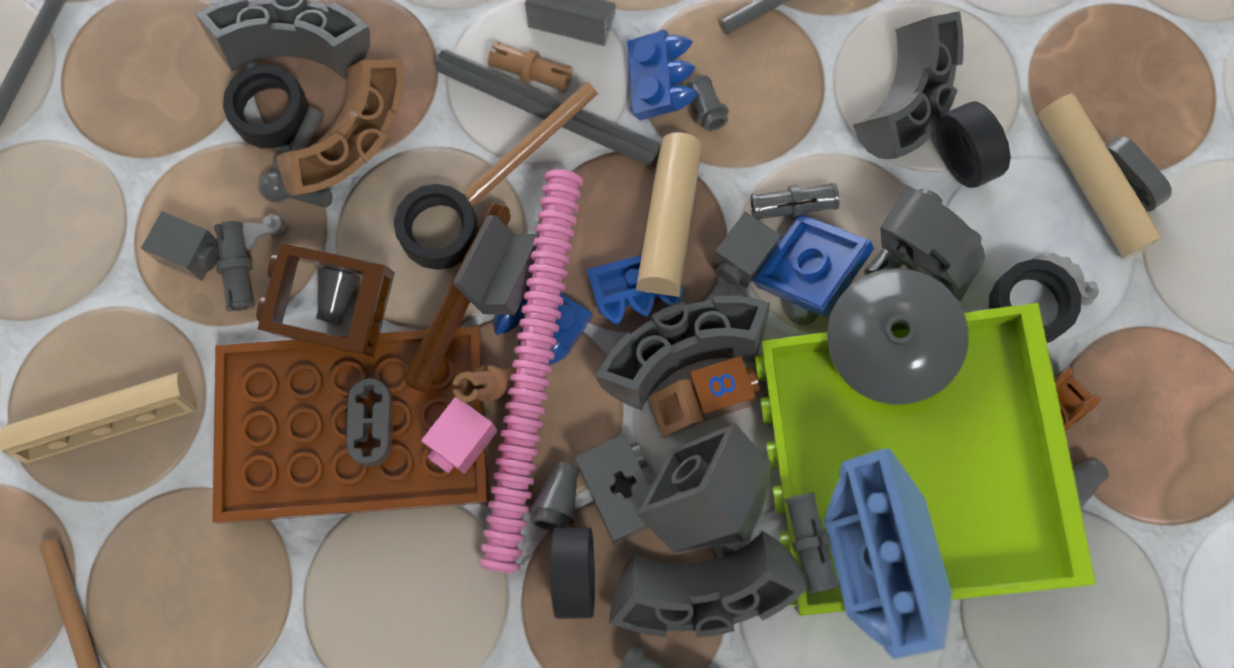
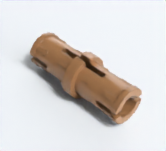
[488,41,573,92]
[453,366,516,402]

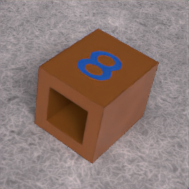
[688,356,759,421]

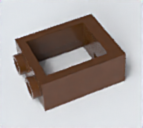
[256,242,395,357]

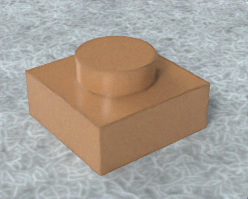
[648,379,705,438]

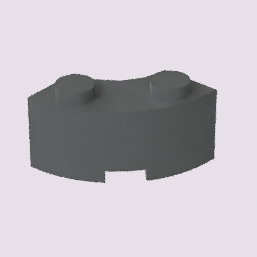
[880,185,985,301]

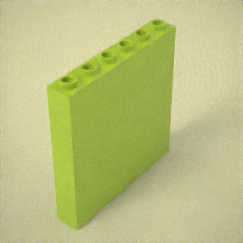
[755,303,1096,616]

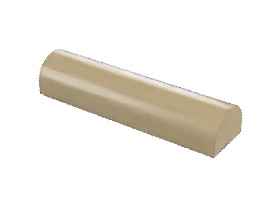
[1038,93,1161,259]
[636,132,702,297]
[0,372,197,464]

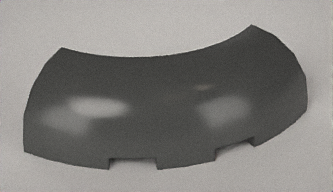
[196,0,370,79]
[853,11,964,159]
[595,296,770,411]
[609,531,808,638]

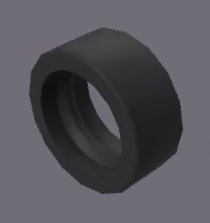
[223,65,309,148]
[936,101,1011,188]
[394,184,478,270]
[989,259,1081,343]
[551,527,595,619]

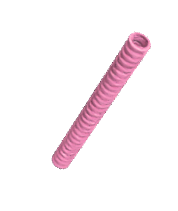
[478,169,583,573]

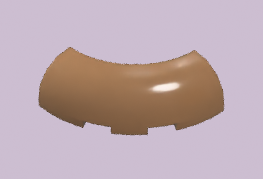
[276,59,403,195]

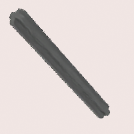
[435,49,660,166]

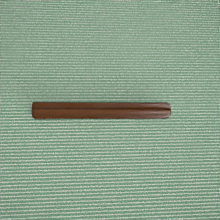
[404,202,511,392]

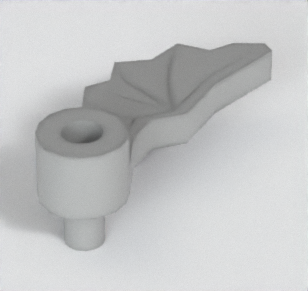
[243,214,287,251]
[1033,253,1099,306]

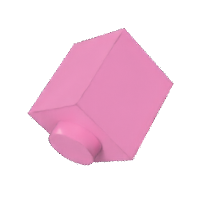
[421,396,497,475]

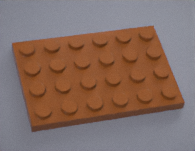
[212,326,489,524]

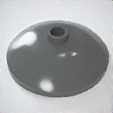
[827,268,969,405]

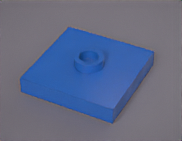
[753,215,874,318]

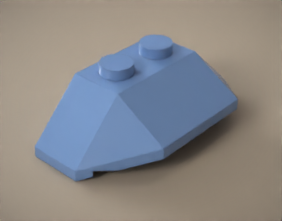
[824,448,952,659]

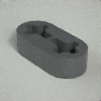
[1106,136,1172,212]
[347,378,394,467]

